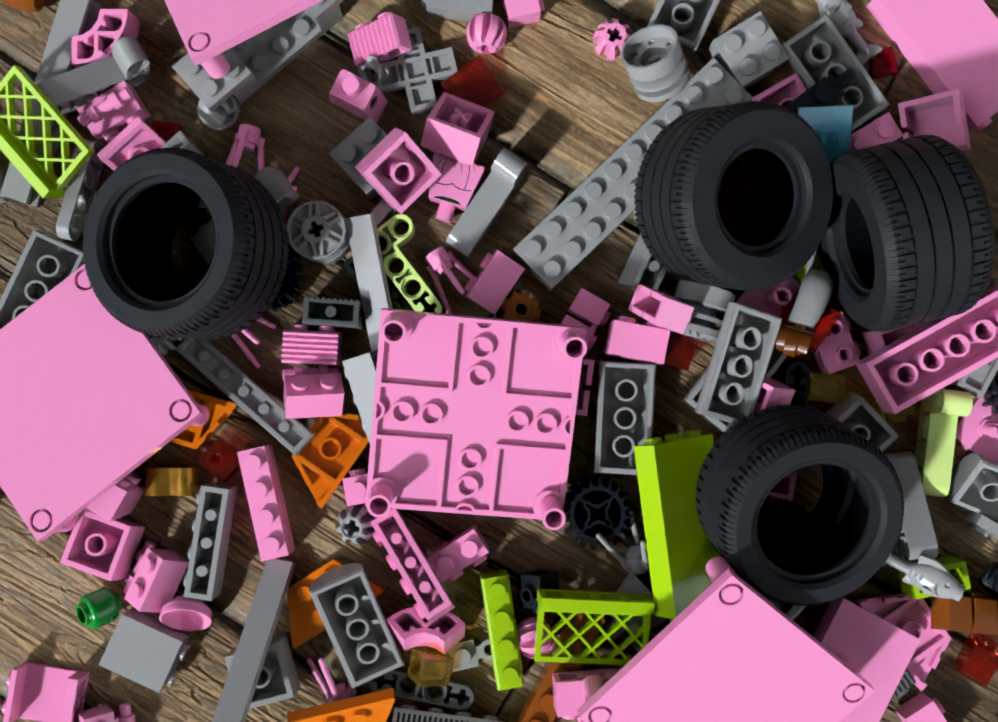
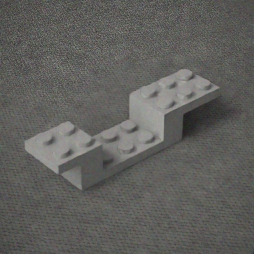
[172,0,343,112]

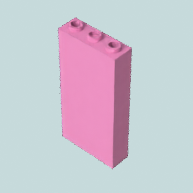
[866,0,998,132]
[813,597,921,722]

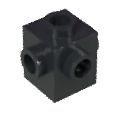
[519,569,559,614]

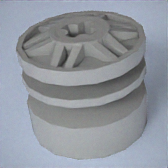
[620,24,690,102]
[286,200,351,265]
[674,280,736,342]

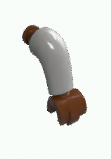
[774,269,834,357]

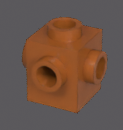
[500,290,542,322]

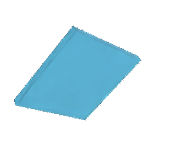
[797,105,853,163]

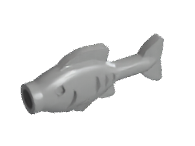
[815,0,882,65]
[883,552,966,602]

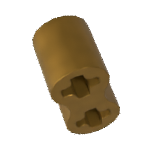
[145,466,199,496]

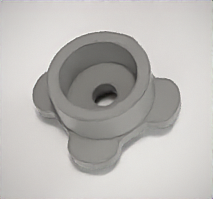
[357,55,390,87]

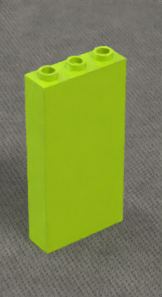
[634,430,722,619]

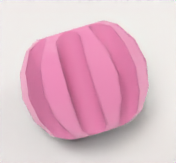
[466,13,507,54]
[593,18,632,61]
[517,617,553,659]

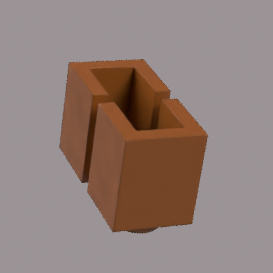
[931,593,998,635]

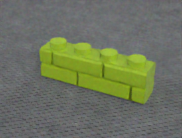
[479,569,525,691]

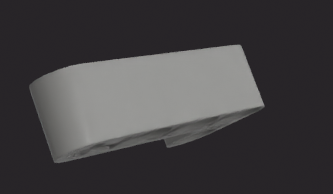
[36,36,150,117]
[445,148,528,257]
[885,451,938,563]

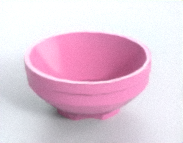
[159,594,212,631]

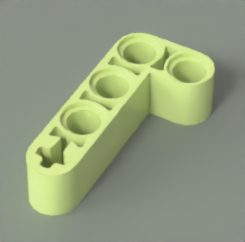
[377,214,443,314]
[915,389,973,497]

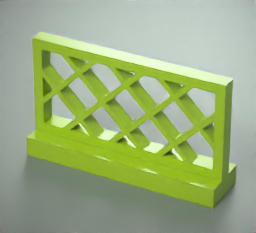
[0,65,94,199]
[533,589,655,665]

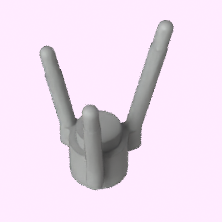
[596,510,649,575]

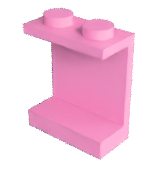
[2,661,90,722]

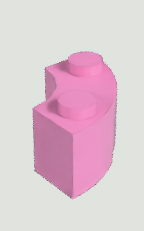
[71,9,140,68]
[386,607,465,654]

